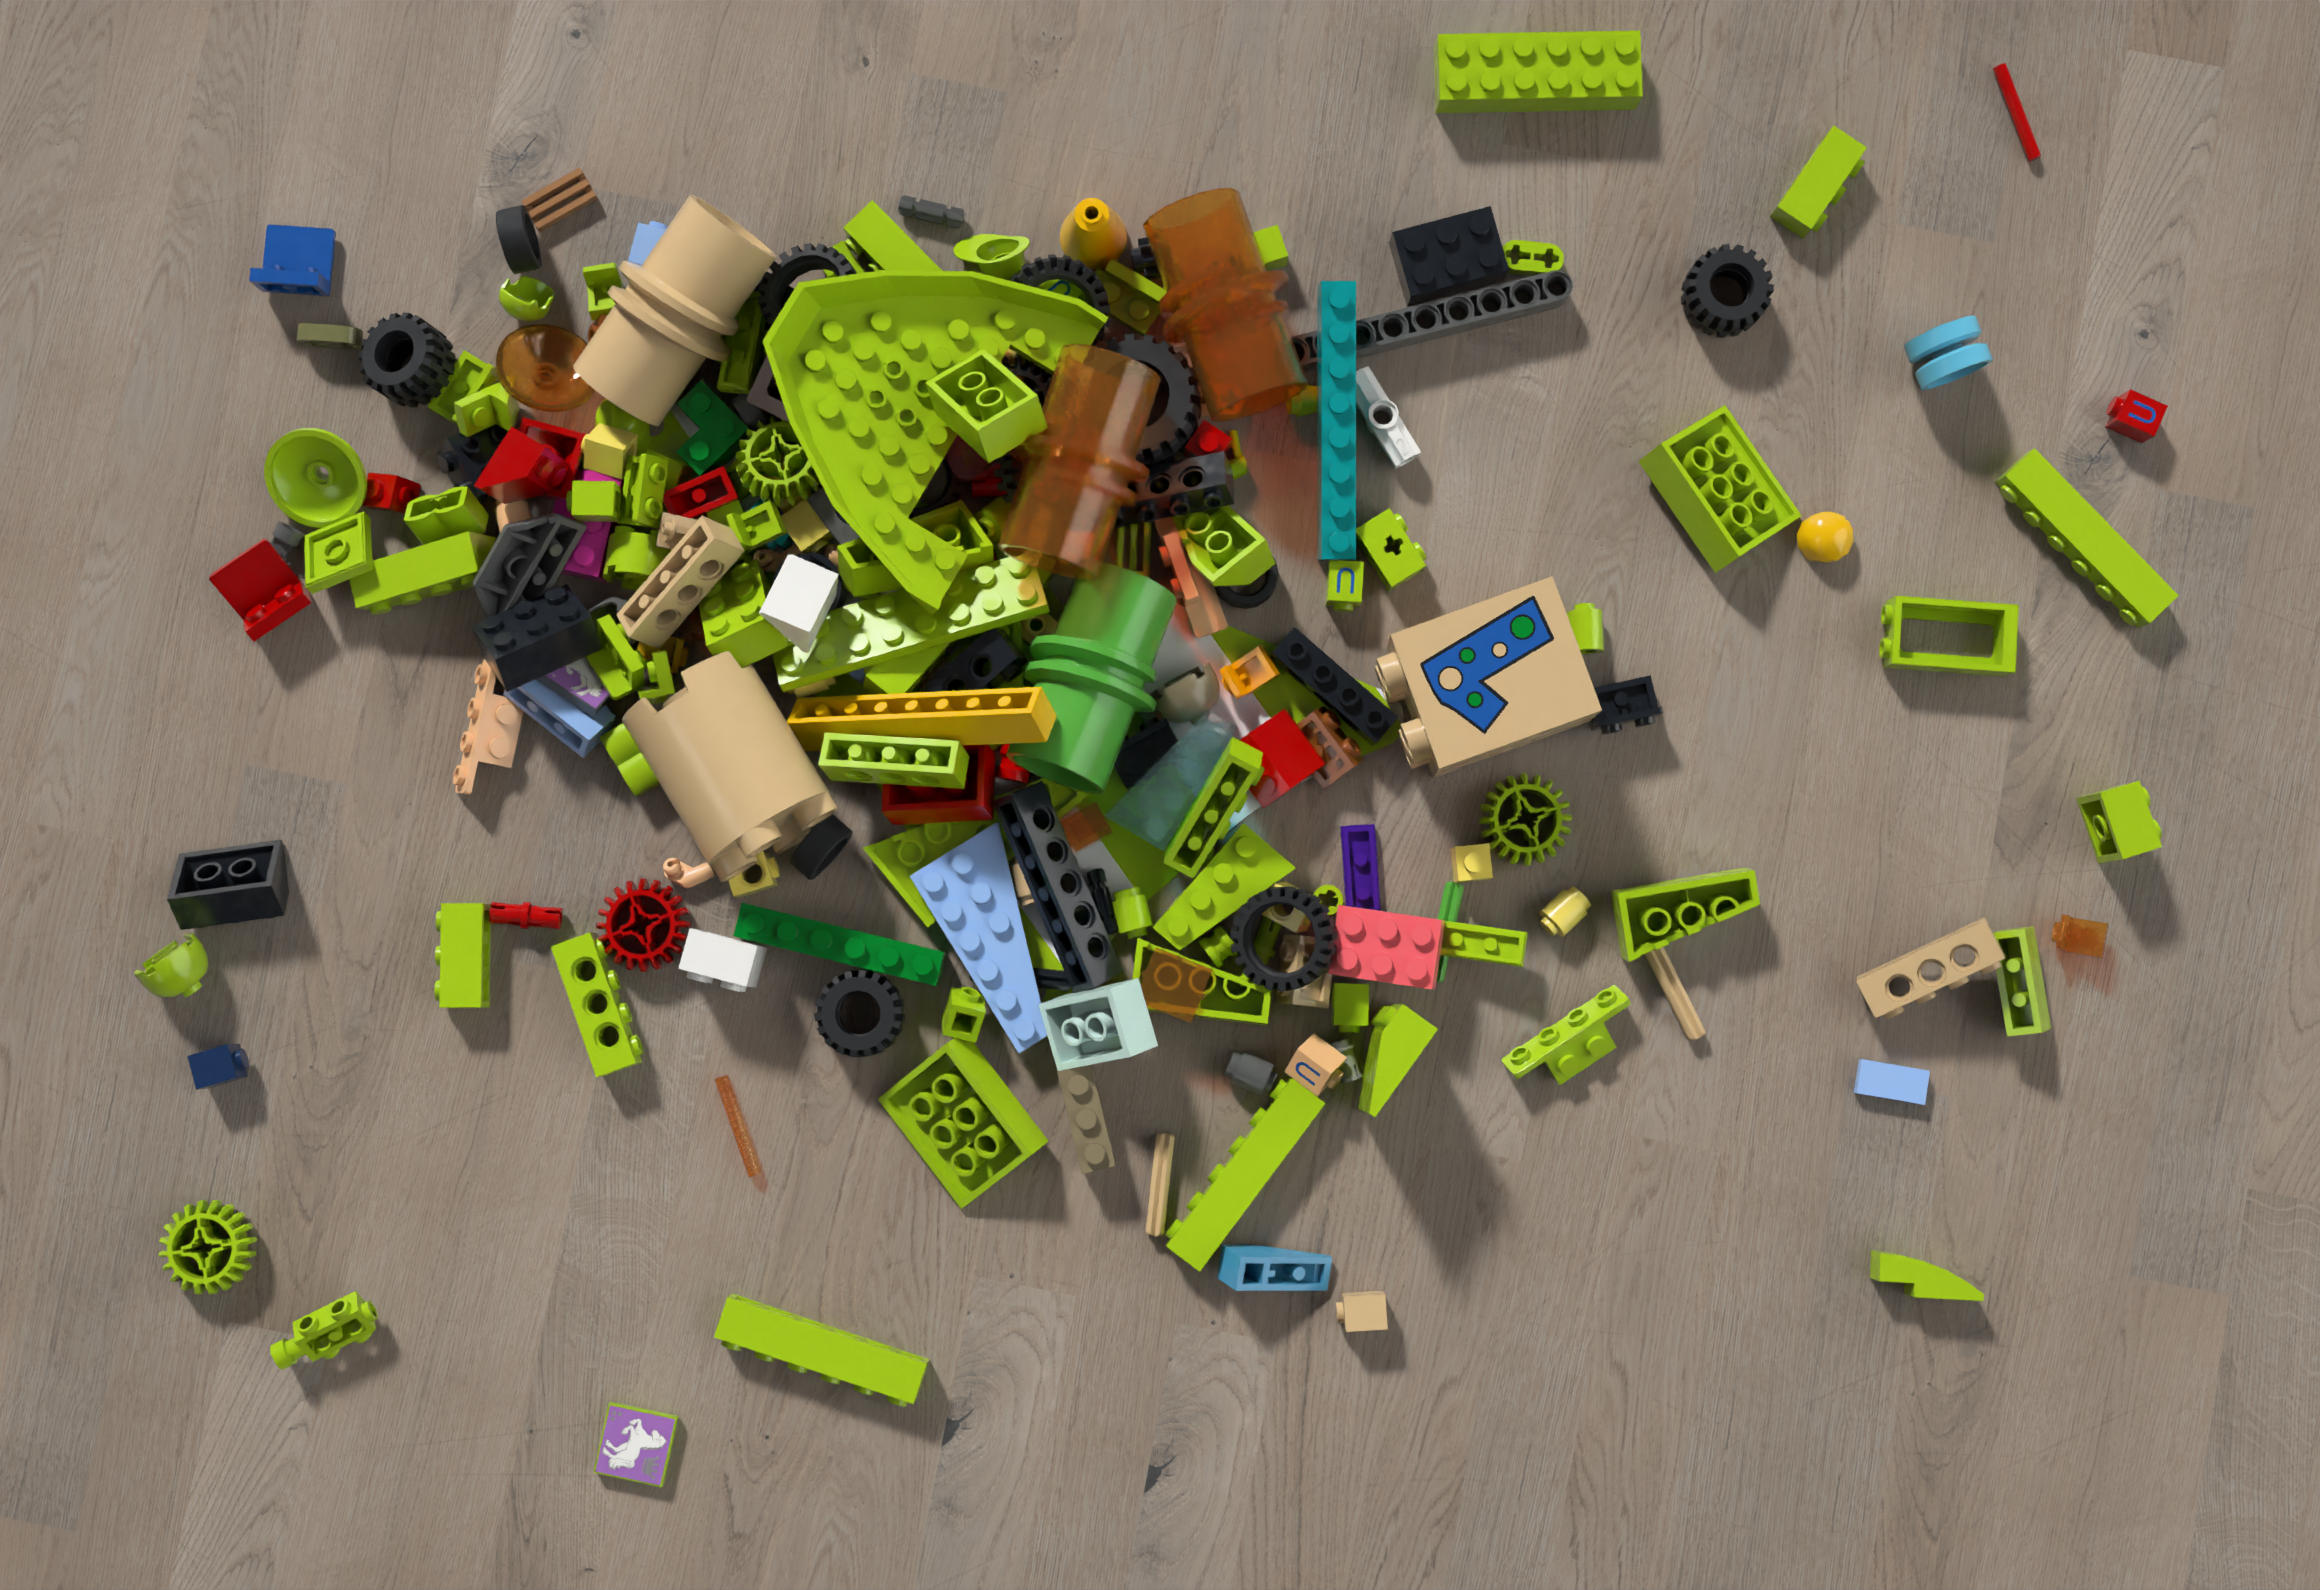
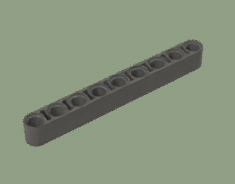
[1278,270,1573,375]

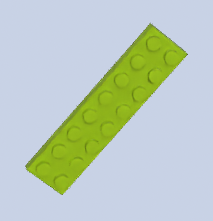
[773,550,1050,692]

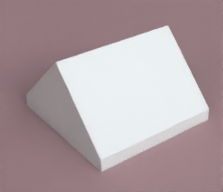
[759,555,838,653]

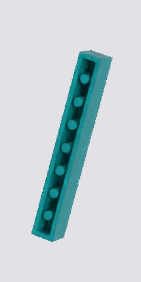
[1317,281,1356,560]

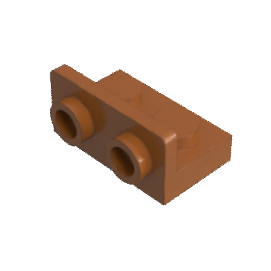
[1297,706,1364,789]

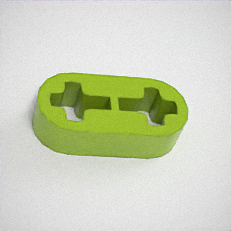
[1503,240,1564,276]

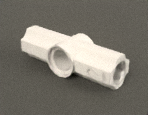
[1356,366,1421,469]

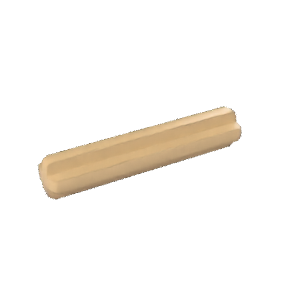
[1645,947,1705,1041]
[1146,1133,1175,1236]

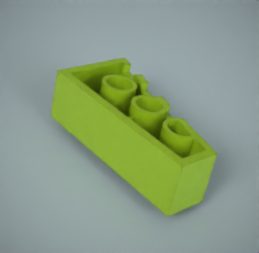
[837,500,993,597]
[1132,938,1272,1026]

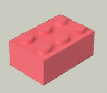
[1328,905,1445,989]

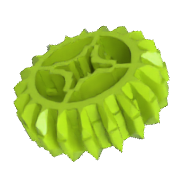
[735,415,819,507]
[1478,773,1572,866]
[158,1200,257,1295]

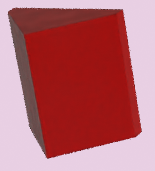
[519,417,586,500]

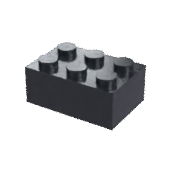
[1389,206,1509,307]
[471,584,603,692]

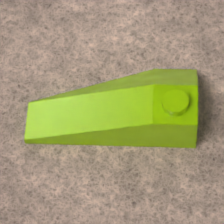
[1172,505,1276,586]

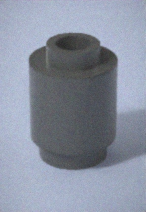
[1224,1051,1278,1096]

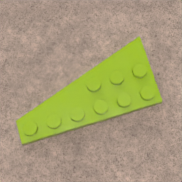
[863,778,1088,928]

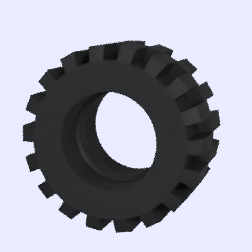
[1681,244,1774,338]
[358,312,456,408]
[814,970,905,1057]

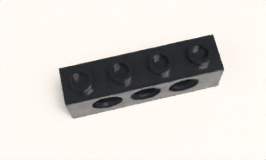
[1092,451,1235,530]
[1270,627,1399,746]
[917,628,1028,692]

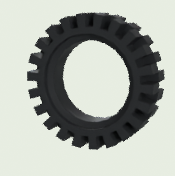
[1011,254,1110,358]

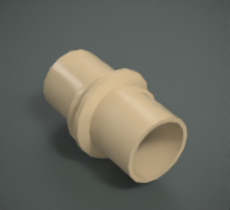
[573,195,777,426]

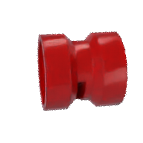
[995,744,1030,784]

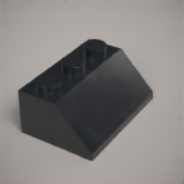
[167,840,289,930]

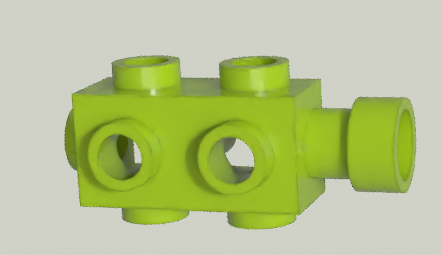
[270,1291,378,1370]

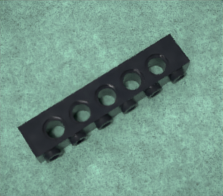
[992,781,1123,993]

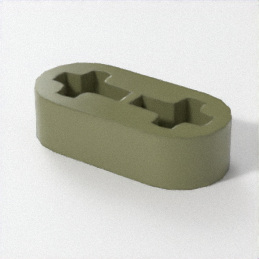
[296,323,363,350]

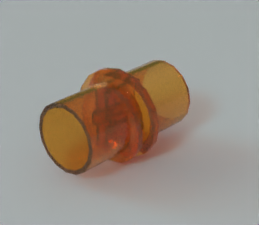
[1143,188,1308,422]
[997,344,1161,581]

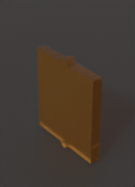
[1141,947,1212,1023]

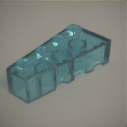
[1104,710,1237,851]

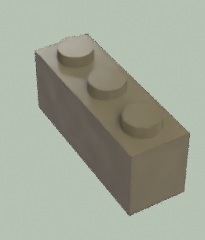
[1057,1065,1116,1174]

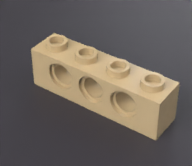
[616,516,745,649]
[1856,917,2005,1019]

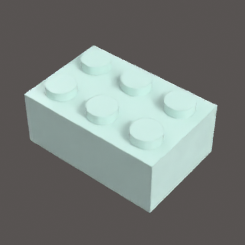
[1038,978,1158,1071]

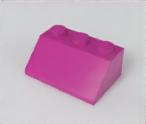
[552,470,624,583]

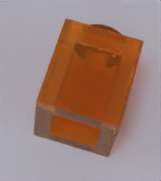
[1060,802,1113,853]

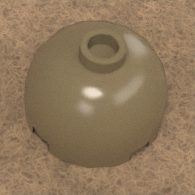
[1149,662,1220,726]

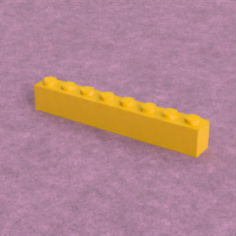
[787,687,1057,751]

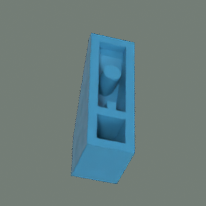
[1217,1244,1332,1291]

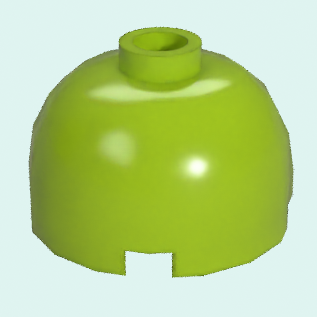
[134,932,208,998]

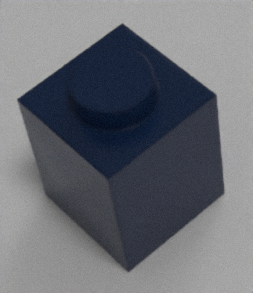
[187,1044,249,1090]

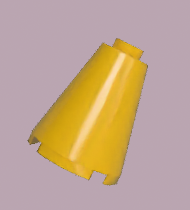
[1060,198,1127,271]

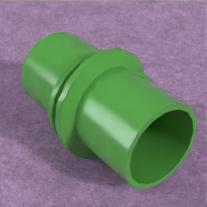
[1006,561,1177,794]

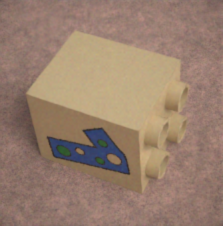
[1374,576,1602,778]

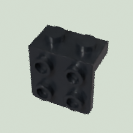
[437,424,508,506]

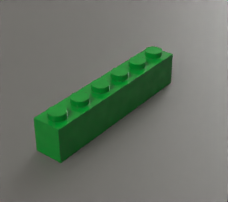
[733,903,947,986]

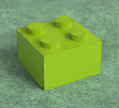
[2076,780,2162,863]

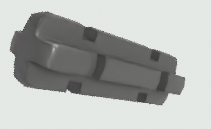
[898,195,965,229]

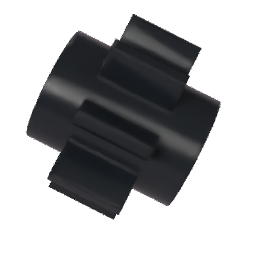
[1130,236,1168,280]

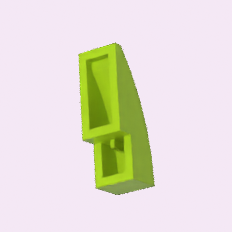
[1870,1250,1984,1301]

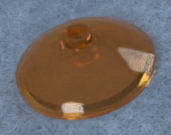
[495,324,596,412]

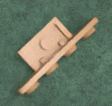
[1154,517,1228,638]
[453,659,524,795]

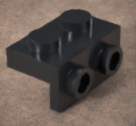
[1589,675,1663,735]

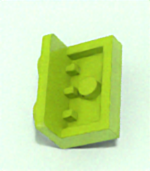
[428,350,501,426]
[618,453,668,528]
[585,614,647,701]

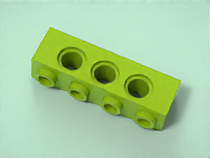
[818,733,969,789]
[551,932,644,1078]

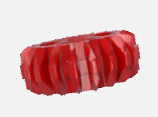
[596,878,691,972]

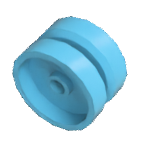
[1904,315,1993,391]

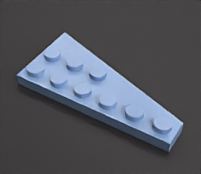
[910,822,1047,1053]

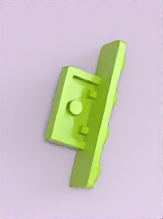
[1501,985,1631,1085]

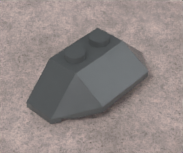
[472,513,587,617]

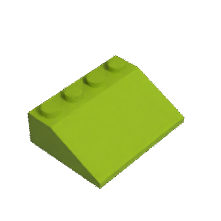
[1638,405,1802,573]
[1358,1004,1438,1117]
[878,1038,1049,1209]

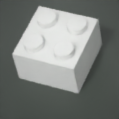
[678,928,767,992]

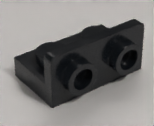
[1114,717,1186,790]

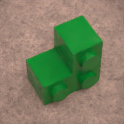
[676,380,749,476]

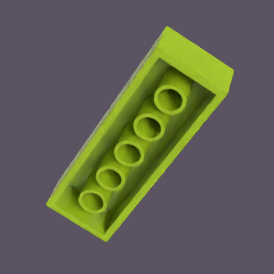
[1433,30,1643,113]

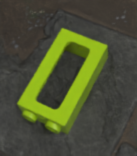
[1879,596,2019,677]

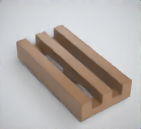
[521,167,598,232]

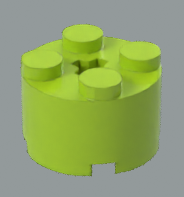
[603,526,672,591]

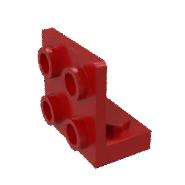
[209,539,312,642]

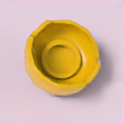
[1797,511,1854,563]

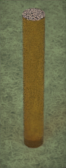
[714,1075,762,1177]

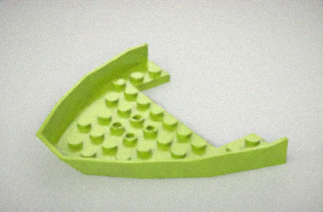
[762,270,1109,616]

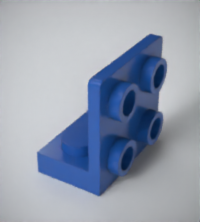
[249,224,336,297]

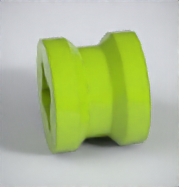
[1198,925,1237,968]

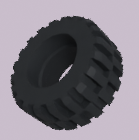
[1069,333,1202,471]

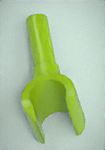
[1229,430,1248,480]

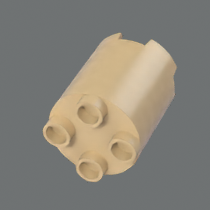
[622,651,838,882]

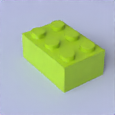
[925,348,1048,463]
[699,559,789,668]

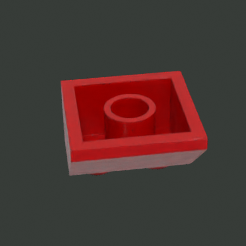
[474,426,569,504]
[1240,709,1326,809]

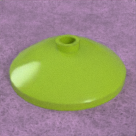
[264,428,367,528]

